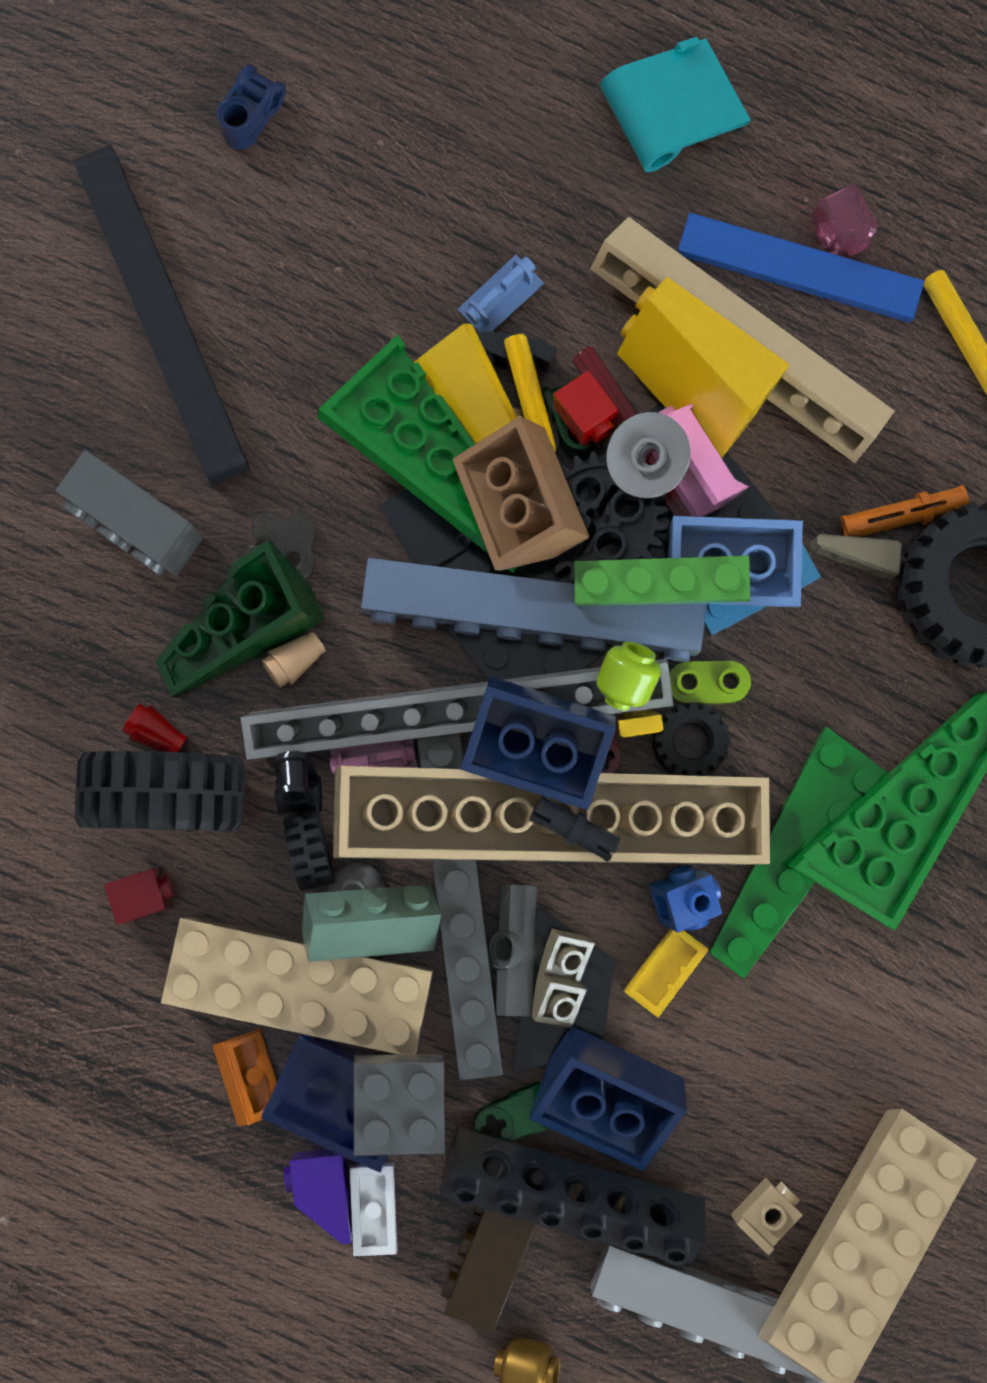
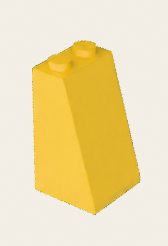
[617,277,790,458]

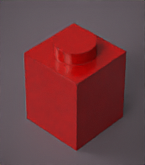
[554,370,618,447]

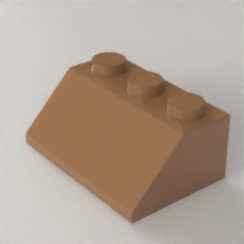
[452,416,589,571]

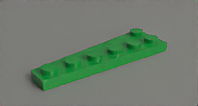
[708,727,888,979]

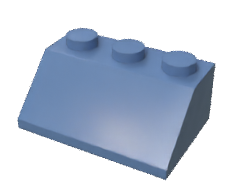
[667,516,803,607]

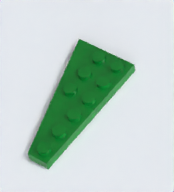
[317,334,519,573]
[788,691,987,931]

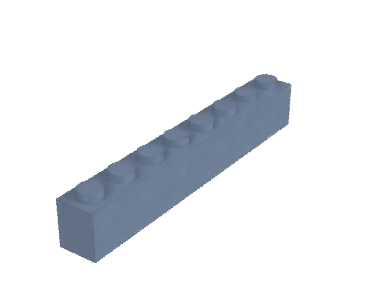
[361,558,707,662]

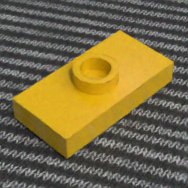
[613,709,663,737]
[623,929,709,1018]

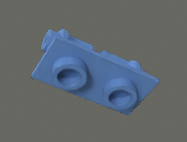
[457,255,544,332]

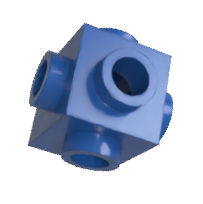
[648,865,722,933]

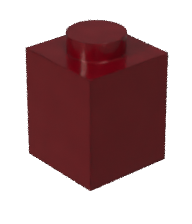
[104,868,176,925]

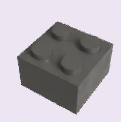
[354,1054,445,1156]

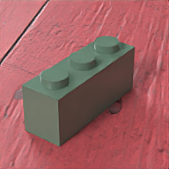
[301,884,441,962]

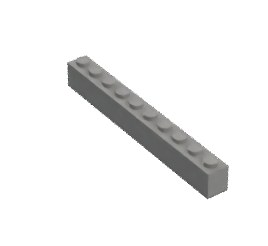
[240,659,673,760]

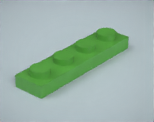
[574,556,750,607]

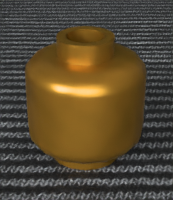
[494,1337,560,1383]

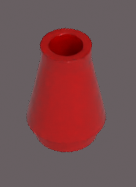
[122,703,188,752]

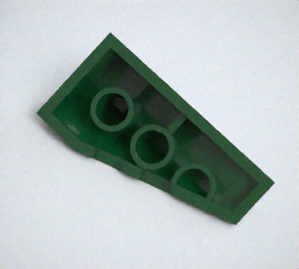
[155,540,325,697]

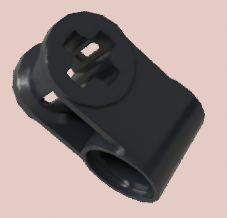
[274,751,322,814]

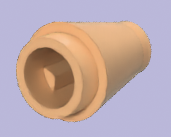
[261,631,326,688]

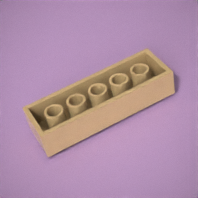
[161,916,435,1055]
[757,1108,977,1383]

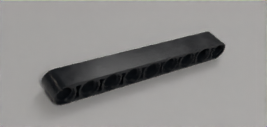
[73,144,250,486]

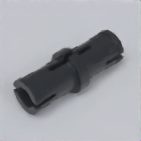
[529,796,621,862]

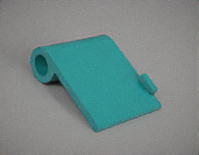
[599,37,751,172]

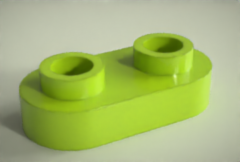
[669,661,751,704]

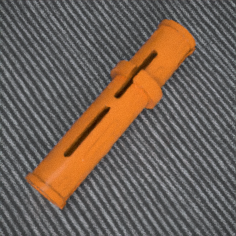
[840,485,970,537]

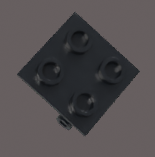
[379,490,476,566]

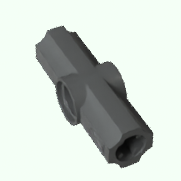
[488,885,545,1017]

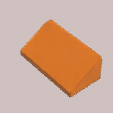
[213,1029,286,1126]

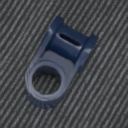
[217,64,286,149]

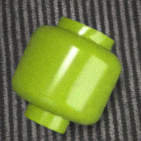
[596,641,661,711]

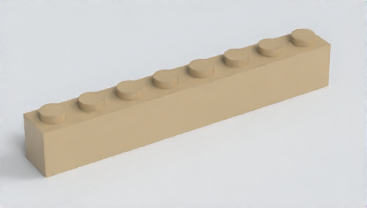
[590,217,895,463]

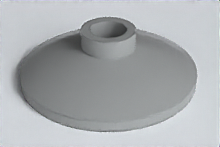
[607,412,691,498]

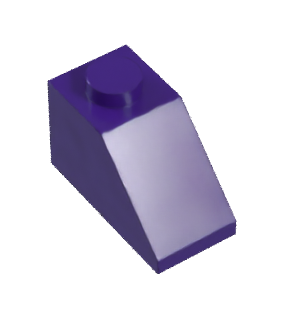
[284,1147,353,1244]

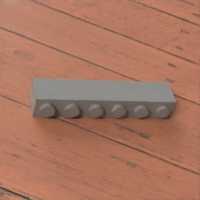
[590,1243,823,1383]

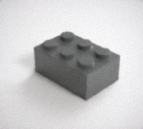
[55,450,205,577]

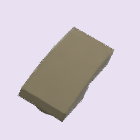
[532,928,595,1028]

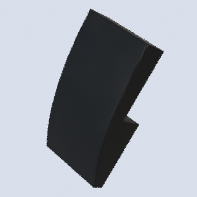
[477,332,557,374]

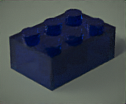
[261,1033,388,1173]

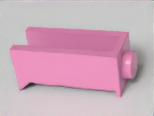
[651,404,749,517]

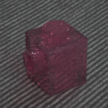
[811,183,879,256]

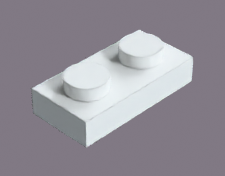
[350,1163,398,1256]

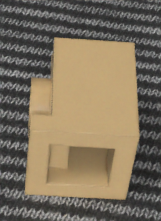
[731,1178,803,1256]

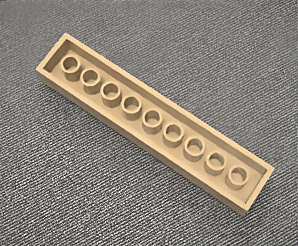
[333,766,770,865]

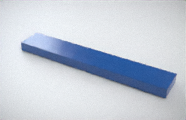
[678,212,925,323]

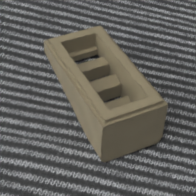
[809,534,902,580]

